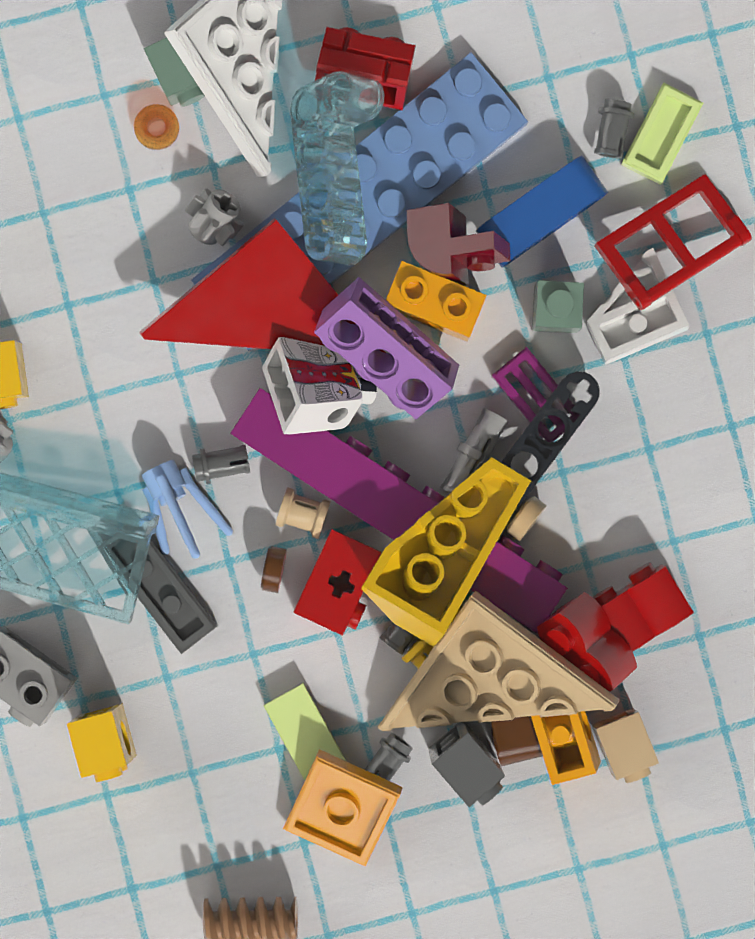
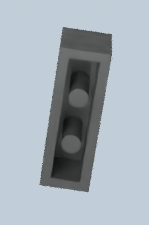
[428,722,505,808]

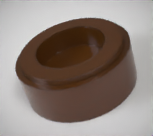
[261,546,287,594]

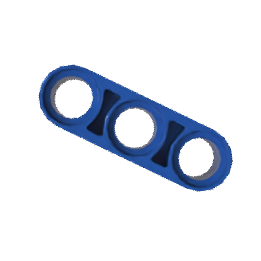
[476,155,609,268]

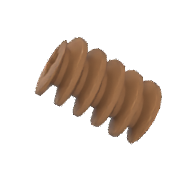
[203,896,298,939]

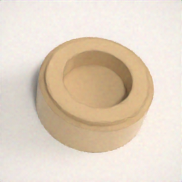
[507,496,547,542]

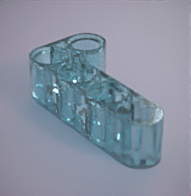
[290,71,384,266]

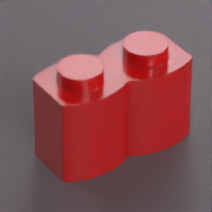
[593,562,694,652]
[537,592,637,692]

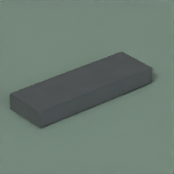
[98,519,218,654]

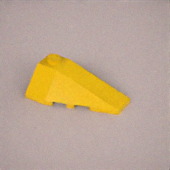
[361,457,531,647]

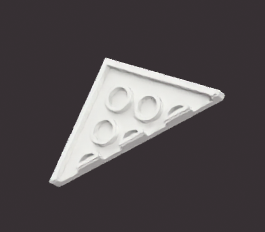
[164,0,283,177]

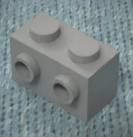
[0,626,77,727]

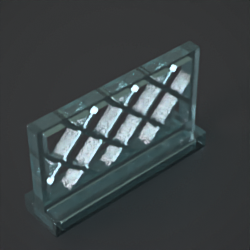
[0,472,160,624]

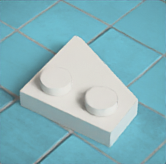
[587,248,689,365]

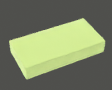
[621,82,704,185]
[263,682,347,780]

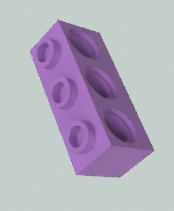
[314,277,459,420]

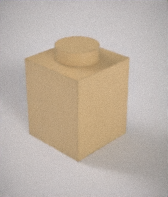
[592,708,659,783]

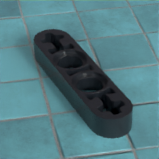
[501,371,600,515]

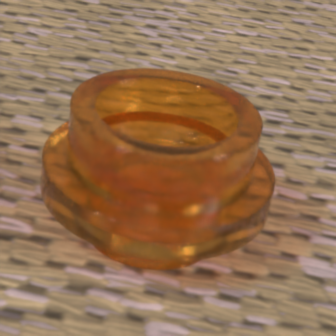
[134,104,180,150]

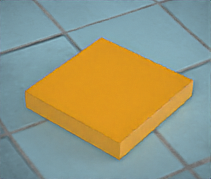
[283,749,403,866]

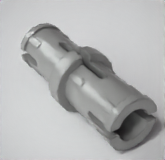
[440,408,509,493]

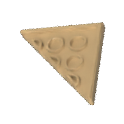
[378,591,620,731]

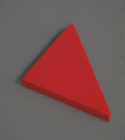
[139,218,386,353]

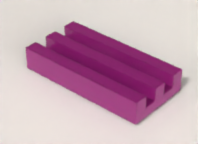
[491,347,579,442]

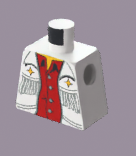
[262,337,377,434]

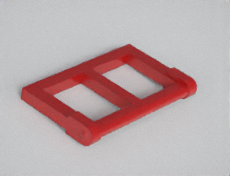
[594,174,752,311]

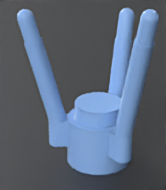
[142,460,233,559]

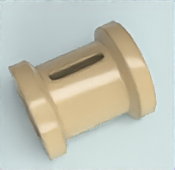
[275,487,331,539]

